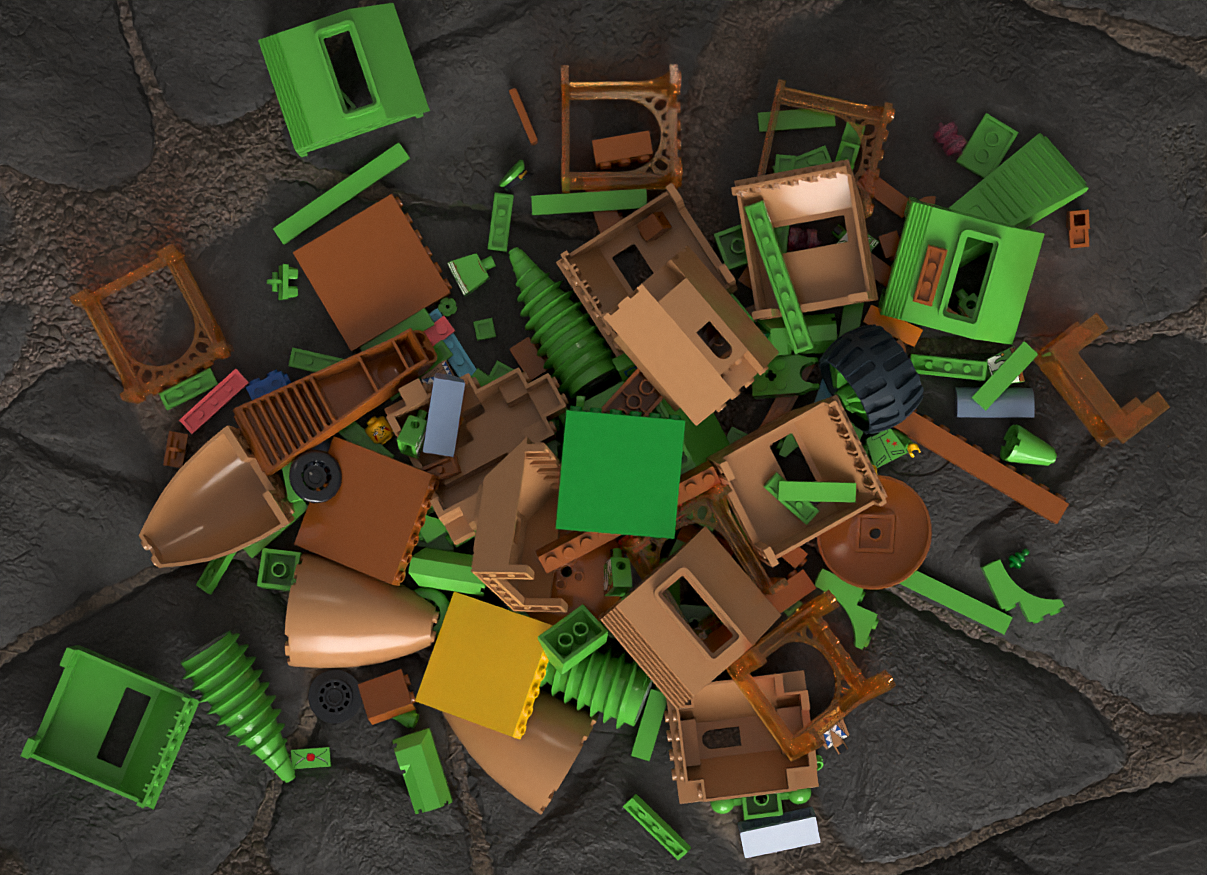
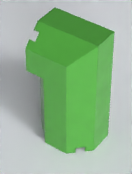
[757,314,837,356]
[408,547,486,596]
[392,728,453,814]

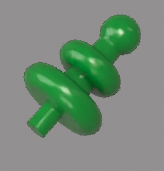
[1008,549,1029,569]

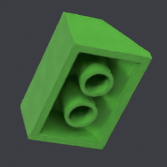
[538,604,608,675]

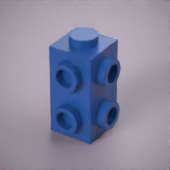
[246,370,292,400]

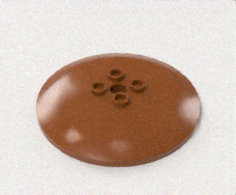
[817,475,932,590]
[526,529,625,625]

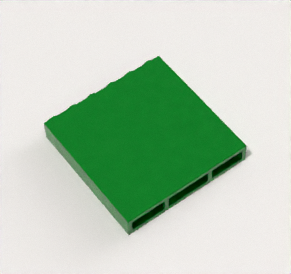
[555,406,685,539]

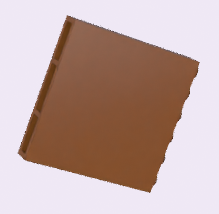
[293,194,452,352]
[294,436,439,586]

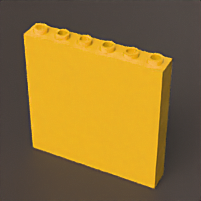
[415,592,553,739]

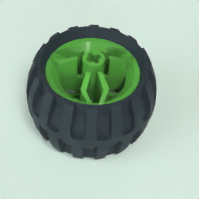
[819,324,924,434]

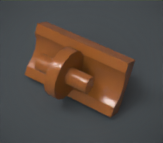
[163,431,189,468]

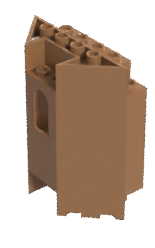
[603,245,779,426]
[664,670,819,804]

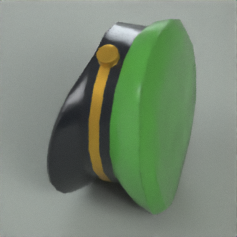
[499,160,534,191]

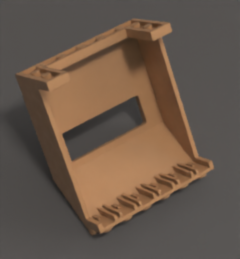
[731,159,878,320]
[556,183,738,357]
[706,395,888,567]
[471,437,568,612]
[597,526,781,710]

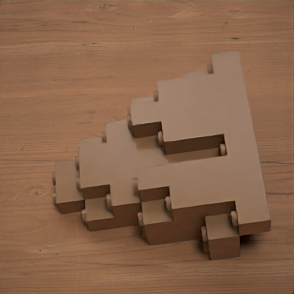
[384,367,569,545]

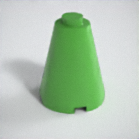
[1000,424,1057,466]

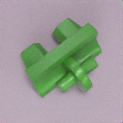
[267,264,298,300]

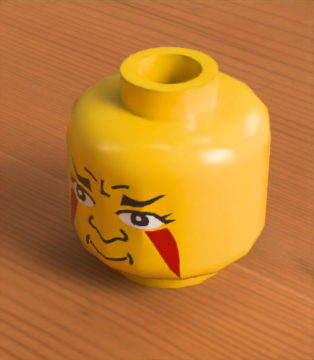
[365,416,393,445]

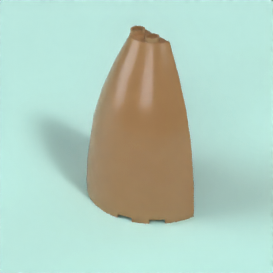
[139,425,295,568]
[285,552,439,668]
[442,688,599,815]

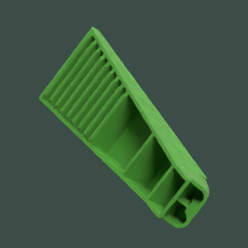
[891,133,1089,269]

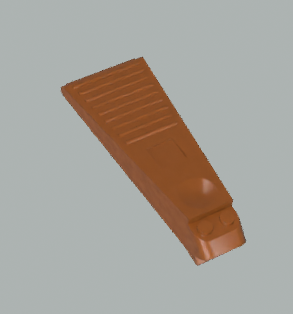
[233,328,437,476]

